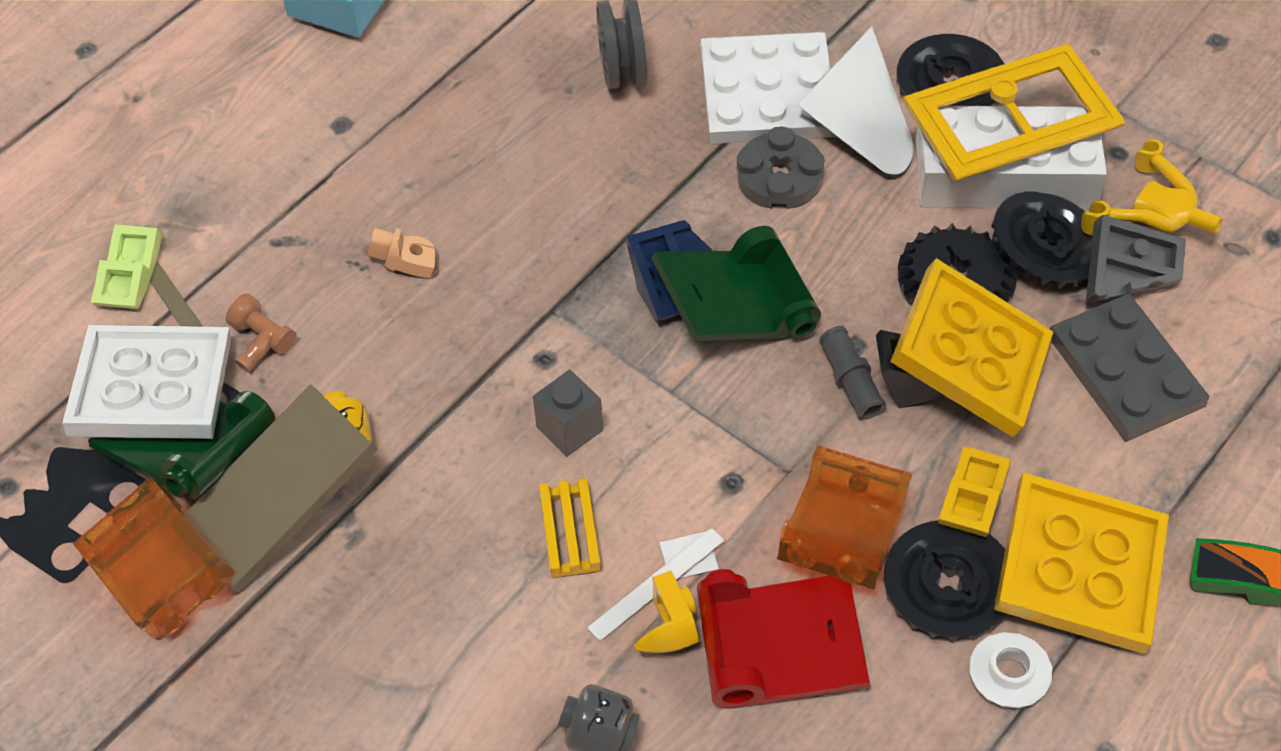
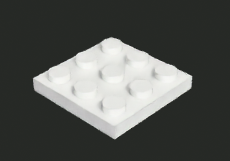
[701,32,837,144]
[62,325,231,439]

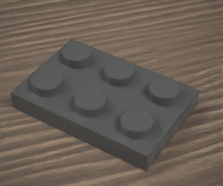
[1050,293,1210,442]

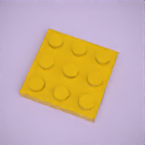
[890,258,1054,437]
[994,472,1169,654]

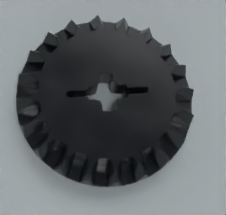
[896,34,1004,106]
[991,191,1093,289]
[897,223,1017,305]
[883,520,1007,642]

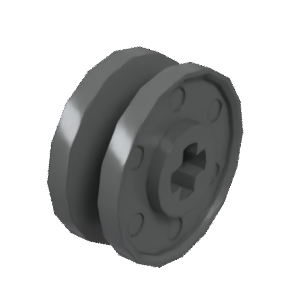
[596,0,647,90]

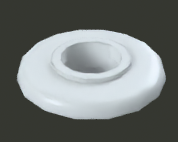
[970,632,1052,709]

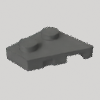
[1086,215,1186,302]

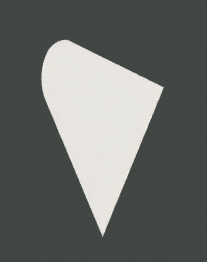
[797,26,913,175]

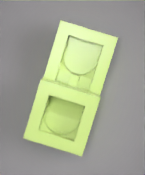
[91,224,163,309]

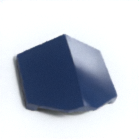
[626,220,712,322]

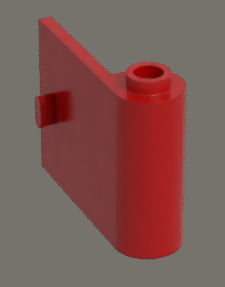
[697,569,870,708]

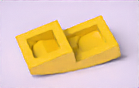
[938,446,1011,537]

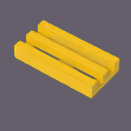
[539,478,601,578]

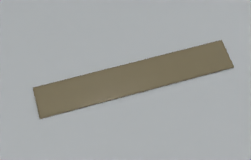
[150,261,203,327]

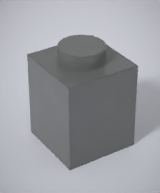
[533,369,603,457]

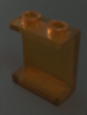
[777,445,913,590]
[73,476,235,640]

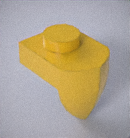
[634,570,699,653]

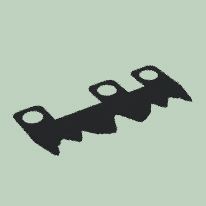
[0,382,240,583]

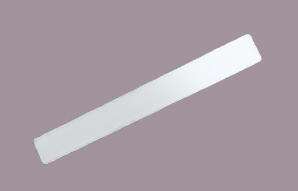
[588,528,724,640]

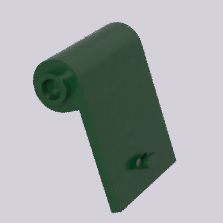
[651,226,821,341]
[88,391,276,500]

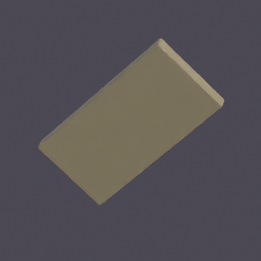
[172,384,378,594]

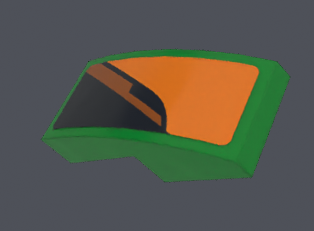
[1190,538,1281,605]

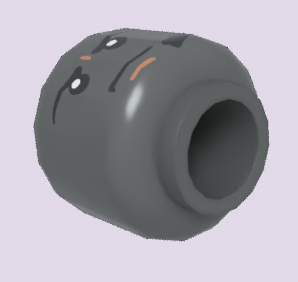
[557,684,640,751]

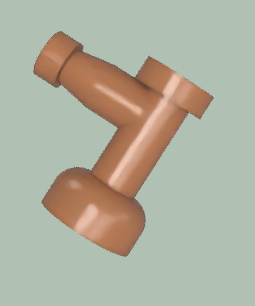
[226,293,296,373]

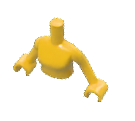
[1081,139,1223,235]

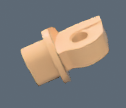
[366,227,435,279]

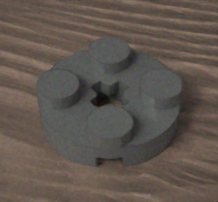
[737,126,825,209]

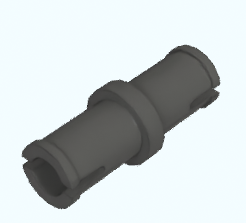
[819,326,887,420]

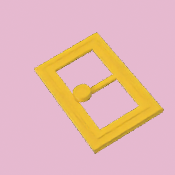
[903,43,1125,182]

